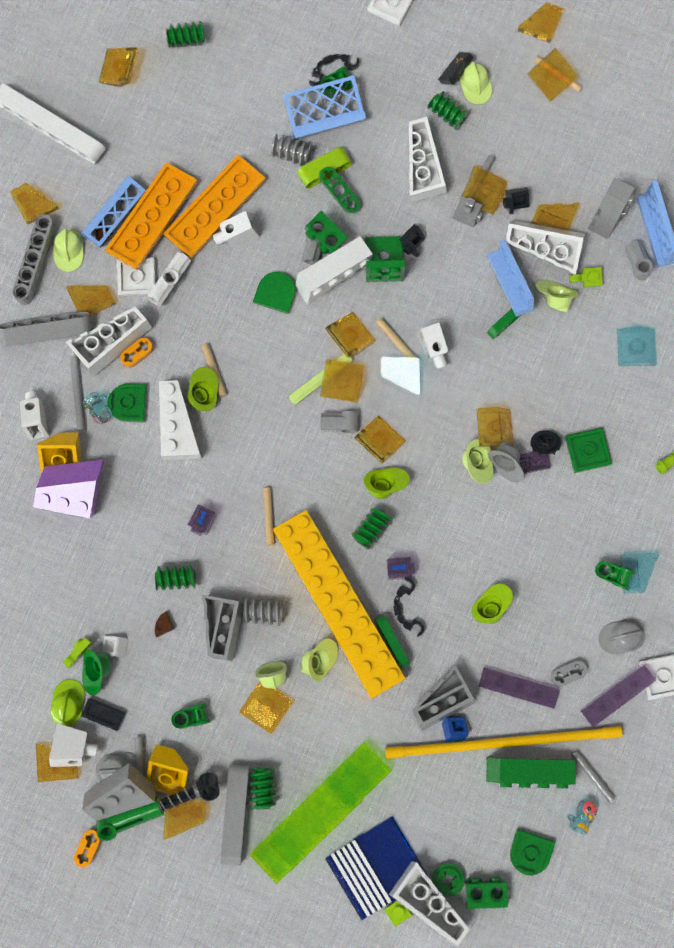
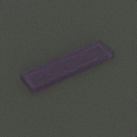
[581,665,656,727]
[478,668,559,709]

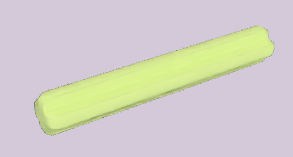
[289,353,353,405]

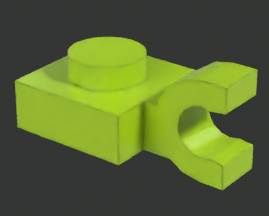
[569,267,603,287]

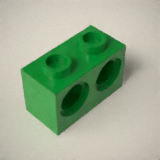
[304,210,348,255]
[465,877,508,909]

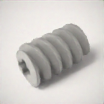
[271,133,312,166]
[243,598,284,626]

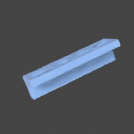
[80,176,146,247]
[488,240,534,316]

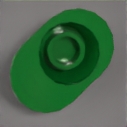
[82,650,111,696]

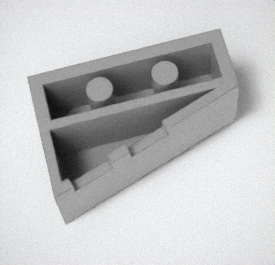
[588,177,635,239]
[202,595,244,662]
[412,665,474,731]
[82,763,156,821]

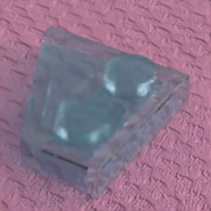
[382,357,420,394]
[620,553,659,594]

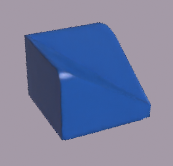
[442,716,469,741]

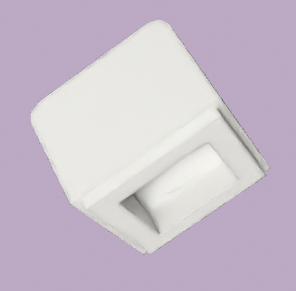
[102,635,128,658]

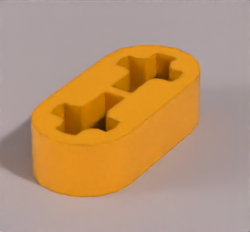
[120,338,153,368]
[74,829,101,867]

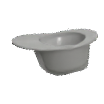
[488,441,524,482]
[598,620,645,654]
[96,753,136,782]

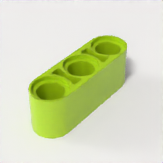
[297,147,352,189]

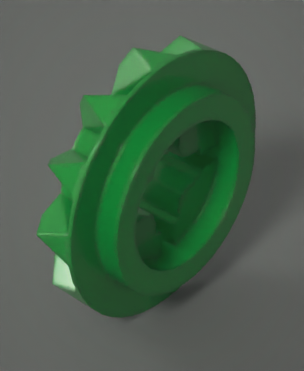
[432,863,464,897]

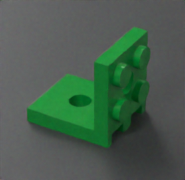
[365,236,405,282]

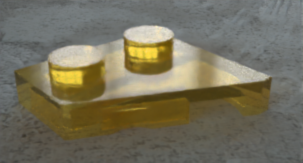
[518,2,564,43]
[10,183,59,225]
[531,202,579,230]
[66,286,116,317]
[36,743,79,782]
[163,801,207,840]

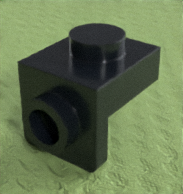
[503,187,529,215]
[399,224,425,257]

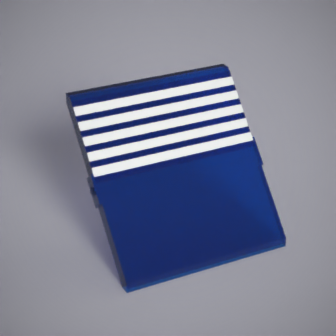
[325,816,429,920]

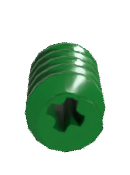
[166,21,205,48]
[427,91,468,131]
[352,508,393,550]
[155,564,196,591]
[250,768,276,809]

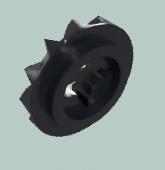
[530,430,561,457]

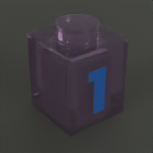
[188,504,217,536]
[387,557,415,580]

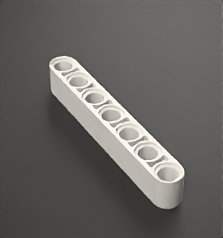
[0,83,106,164]

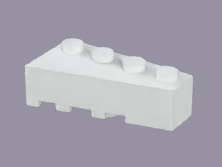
[409,117,447,203]
[506,220,585,275]
[295,236,373,305]
[66,307,152,376]
[159,380,202,461]
[389,861,470,947]

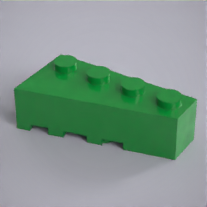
[486,758,576,789]

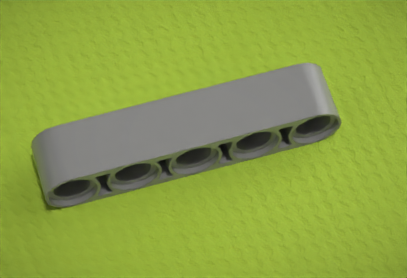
[12,214,55,305]
[0,311,92,347]
[221,764,250,866]

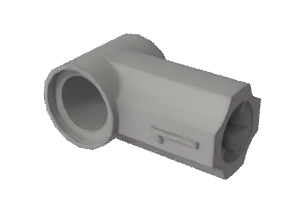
[302,226,323,265]
[625,241,653,281]
[321,411,358,433]

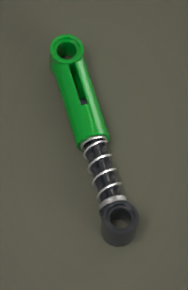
[96,772,220,841]

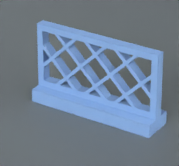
[283,75,366,139]
[637,180,674,268]

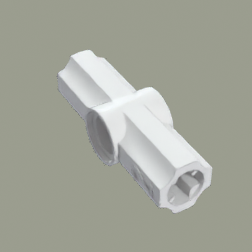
[147,252,191,306]

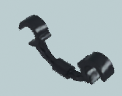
[309,54,359,87]
[393,578,424,637]

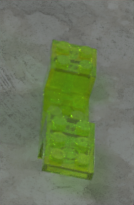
[249,742,392,884]

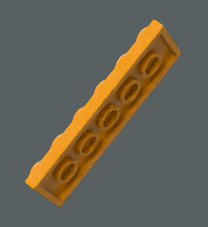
[163,155,266,259]
[105,162,198,271]

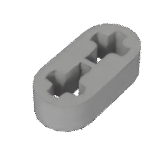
[550,661,587,686]

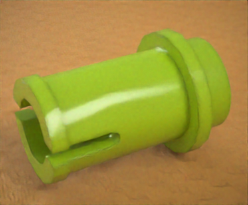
[655,452,674,474]

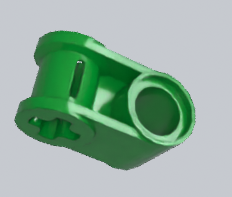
[320,66,353,98]
[595,561,636,590]
[171,703,211,729]

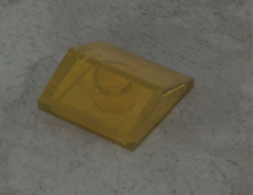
[99,47,138,87]
[527,48,579,102]
[460,166,507,215]
[325,312,376,358]
[320,359,363,403]
[476,407,514,447]
[354,415,406,464]
[239,682,294,734]

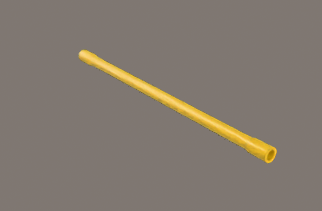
[385,726,622,759]

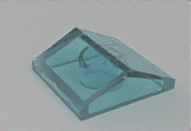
[616,326,657,366]

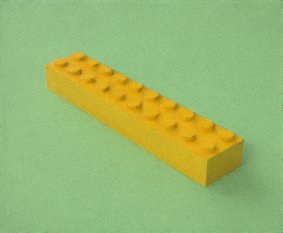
[273,510,406,699]

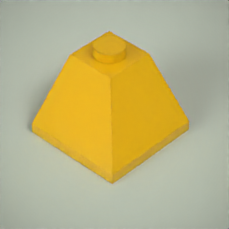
[37,432,81,474]
[146,744,189,795]

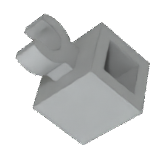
[453,196,483,227]

